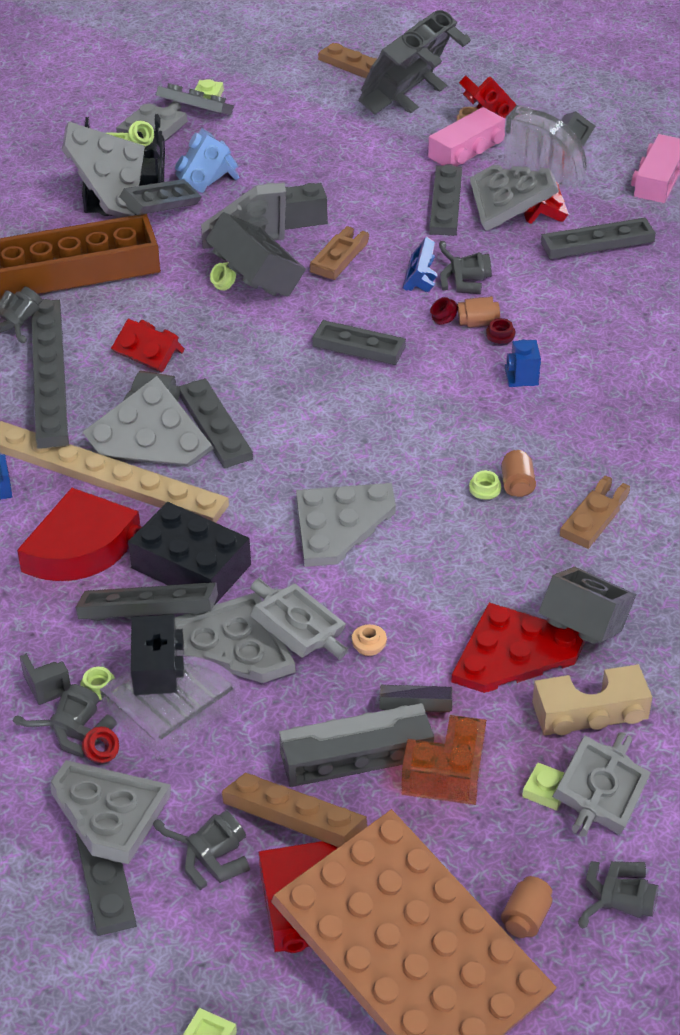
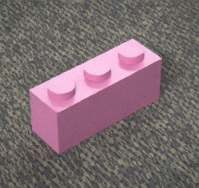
[428,107,505,166]
[631,134,680,203]

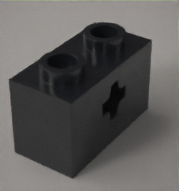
[131,614,184,695]

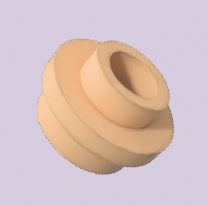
[352,624,387,656]

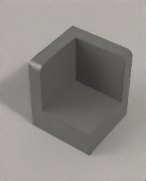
[552,111,595,149]
[20,653,71,705]

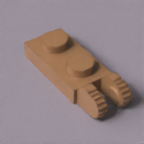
[310,226,369,280]
[560,475,630,549]

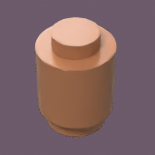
[458,296,500,328]
[501,450,536,497]
[501,876,553,938]

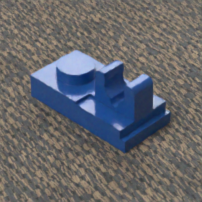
[402,237,437,292]

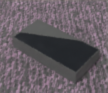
[379,684,452,712]

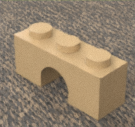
[532,664,652,736]

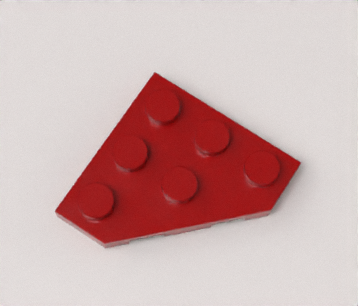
[451,602,586,693]

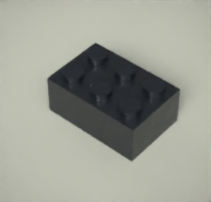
[128,501,251,605]

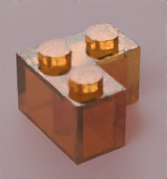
[401,715,487,805]

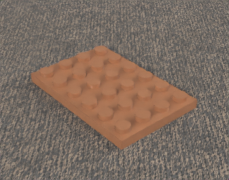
[271,809,557,1035]

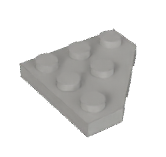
[62,122,145,218]
[470,165,559,231]
[201,183,286,249]
[82,376,214,467]
[296,483,396,567]
[175,593,296,683]
[51,760,171,864]

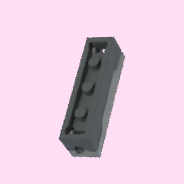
[279,703,434,787]

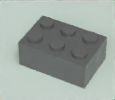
[206,212,306,297]

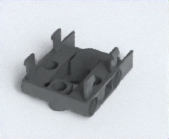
[358,10,471,115]

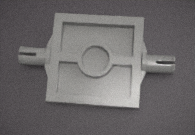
[116,101,188,141]
[250,578,349,660]
[552,732,651,837]

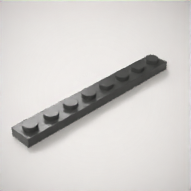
[32,299,69,449]

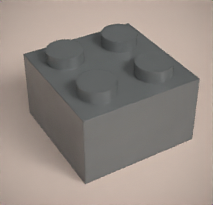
[538,567,637,643]

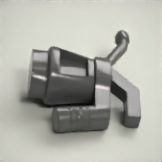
[439,241,492,294]
[0,286,43,343]
[13,684,117,758]
[153,810,250,890]
[578,861,659,929]

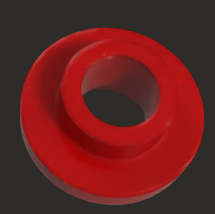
[82,726,119,764]

